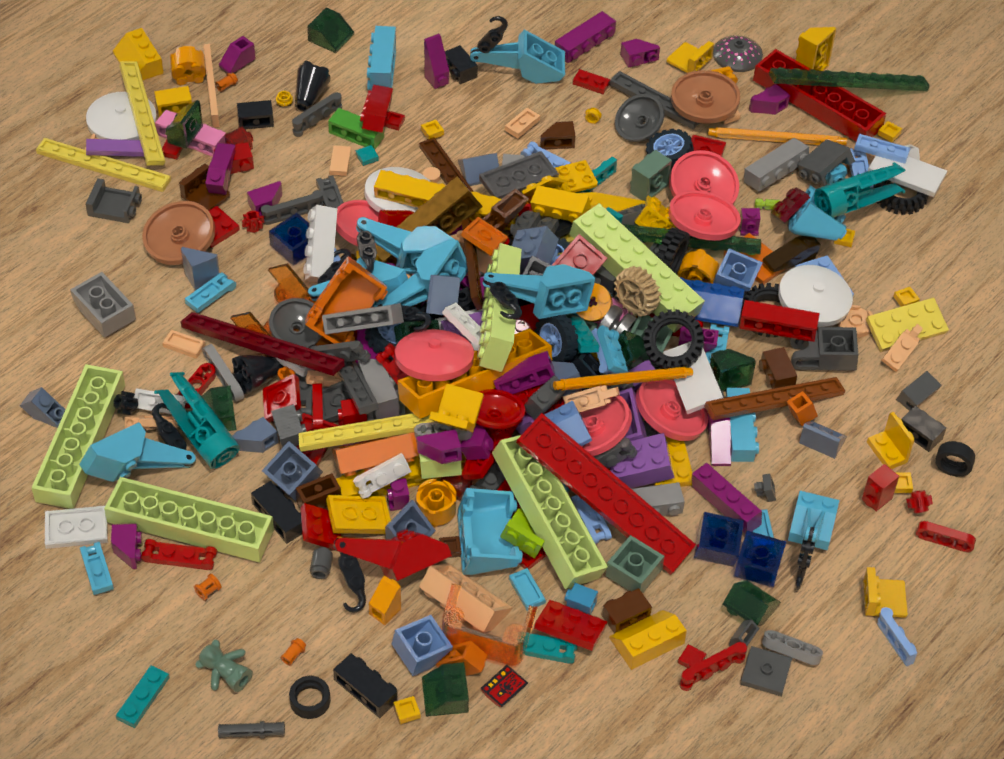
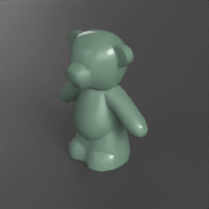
[195,640,253,692]

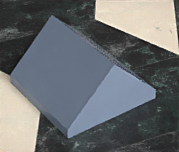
[458,153,499,186]
[181,247,220,291]
[426,275,461,315]
[799,421,847,459]
[385,500,436,539]

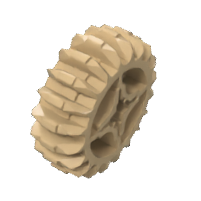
[614,266,661,317]

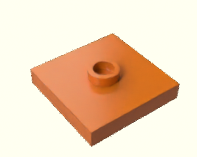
[460,217,508,256]

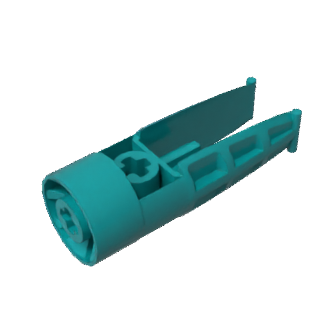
[814,162,906,218]
[154,372,240,469]

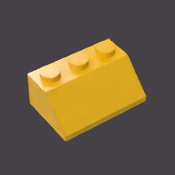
[796,27,836,74]
[113,28,164,81]
[530,185,591,222]
[609,610,687,670]

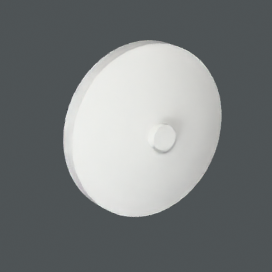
[86,92,157,140]
[364,167,431,212]
[778,265,853,327]

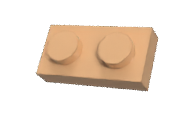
[505,108,540,138]

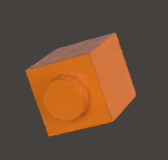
[787,391,818,426]

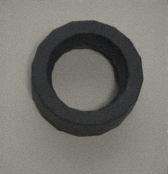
[935,441,975,477]
[289,675,331,719]

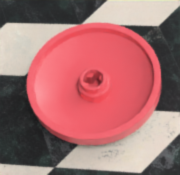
[669,150,739,204]
[668,191,741,241]
[336,200,379,246]
[395,329,474,381]
[636,379,708,441]
[580,395,632,456]

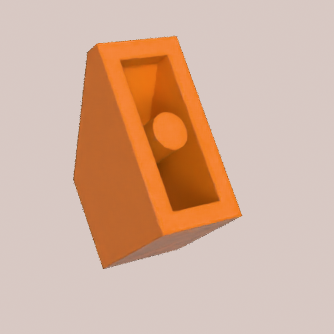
[436,641,488,676]

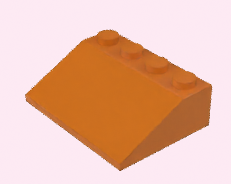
[331,432,419,477]

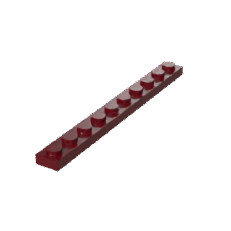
[180,312,345,376]

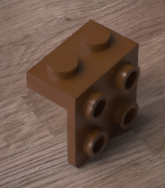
[179,163,230,211]

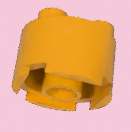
[170,46,206,85]
[677,249,719,284]
[576,283,613,322]
[416,479,456,528]

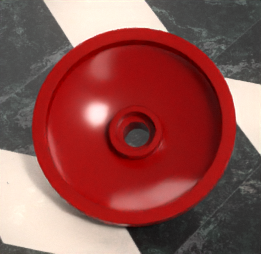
[476,389,525,430]

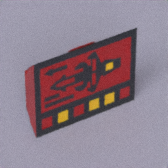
[480,665,528,707]

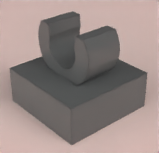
[754,473,776,502]

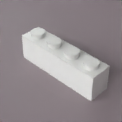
[303,205,337,282]

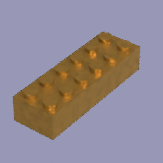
[376,176,483,266]

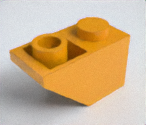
[369,576,401,625]

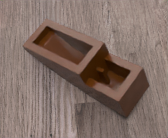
[482,188,529,231]

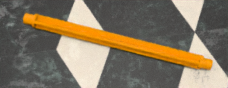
[708,127,847,146]
[553,367,693,391]

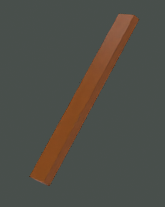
[704,377,846,420]

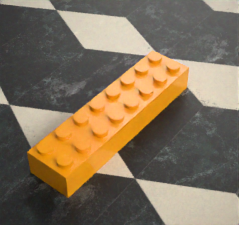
[398,329,552,419]

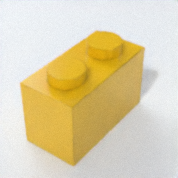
[154,86,193,117]

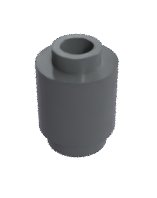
[310,547,333,579]

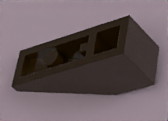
[762,236,821,272]

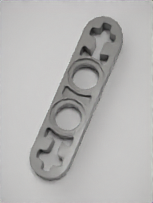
[202,344,244,402]

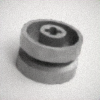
[597,304,637,346]

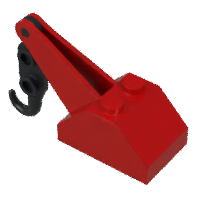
[333,529,452,613]

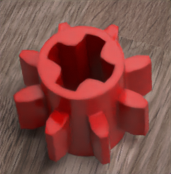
[242,210,264,233]
[906,490,933,513]

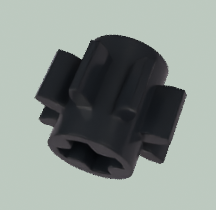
[113,391,138,415]

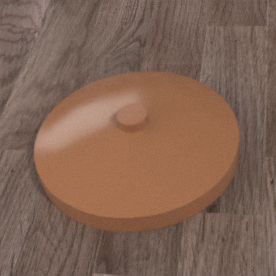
[671,70,740,124]
[142,201,215,265]

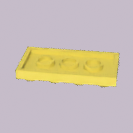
[866,298,949,352]

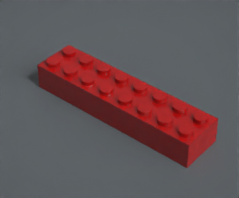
[753,49,887,141]

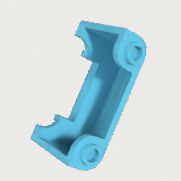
[788,185,847,241]
[457,488,522,575]

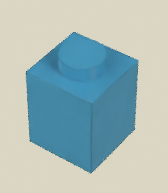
[564,583,598,615]

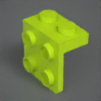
[500,508,545,559]

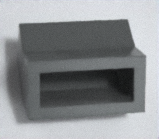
[729,619,760,646]

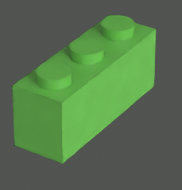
[328,108,384,150]

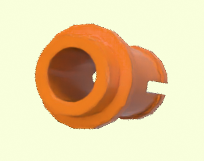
[215,73,238,92]
[280,638,306,666]

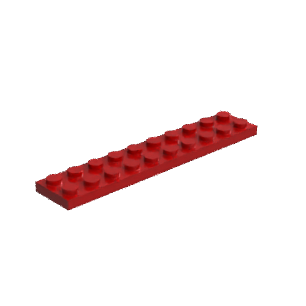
[516,413,696,575]

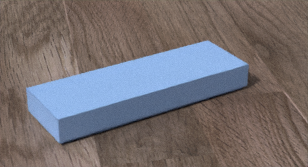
[854,134,910,164]

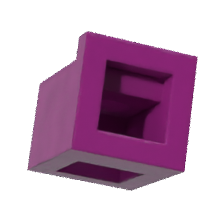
[739,208,761,236]
[387,478,410,511]

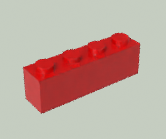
[360,84,394,133]
[740,300,820,342]

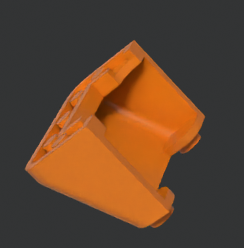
[305,256,388,344]

